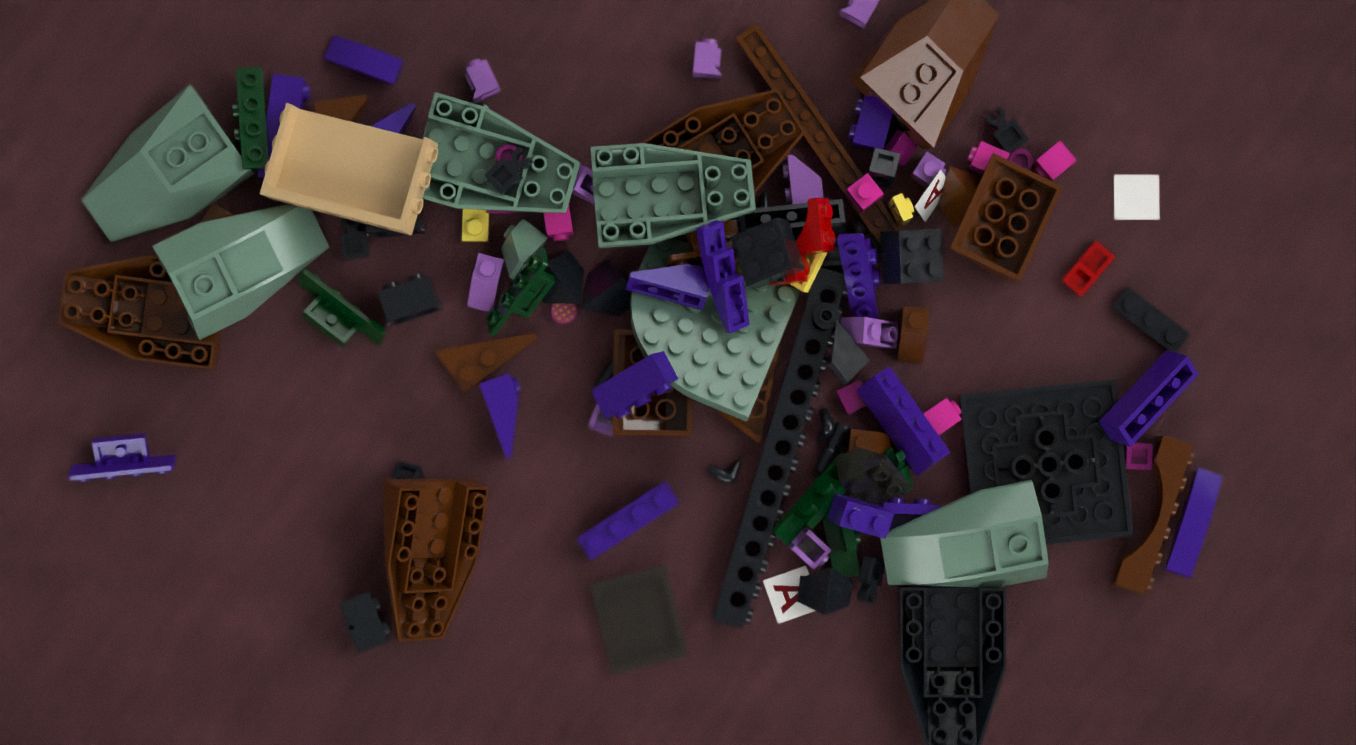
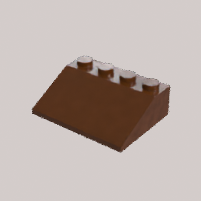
[949,153,1064,284]
[612,329,692,437]

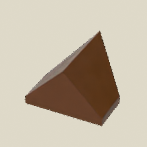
[938,166,981,227]

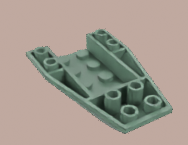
[422,92,581,213]
[590,143,756,248]
[152,204,329,340]
[880,480,1049,588]

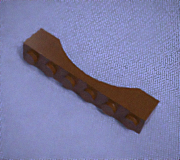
[1110,435,1195,595]

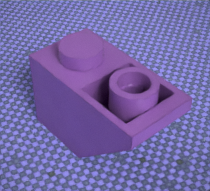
[782,155,823,204]
[840,317,898,349]

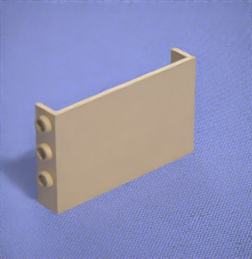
[260,103,438,236]

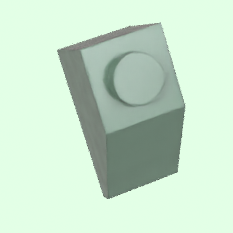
[501,219,548,280]

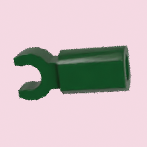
[883,447,914,494]

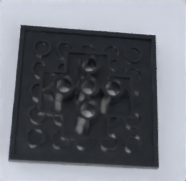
[959,379,1134,545]

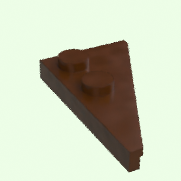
[435,333,539,393]
[719,345,780,444]

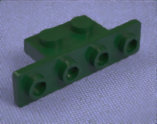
[232,67,269,169]
[486,247,555,336]
[298,269,387,348]
[772,453,856,546]
[814,476,861,578]

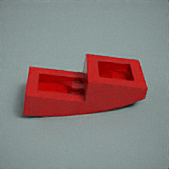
[1062,240,1116,297]

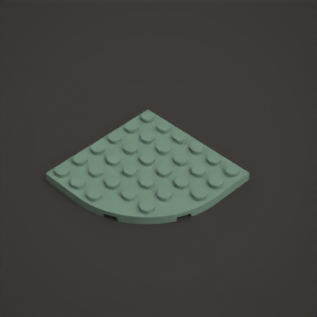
[630,237,801,422]

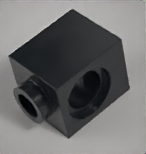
[869,148,901,190]

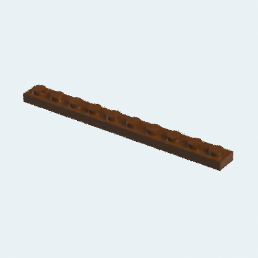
[735,23,901,245]

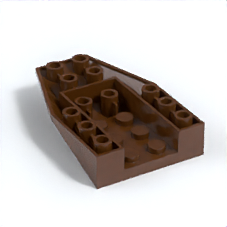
[849,0,1000,149]
[641,89,805,241]
[58,255,223,371]
[383,478,489,642]

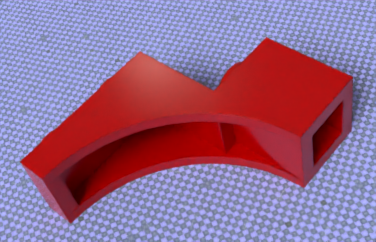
[769,198,835,285]

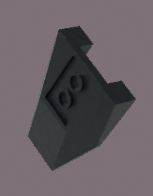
[897,587,1006,745]

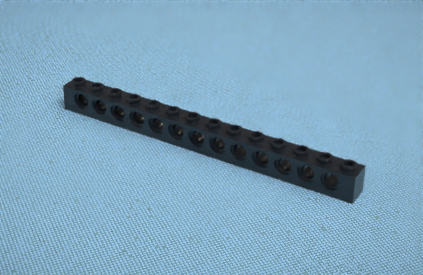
[712,267,848,629]

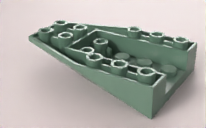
[81,85,255,243]

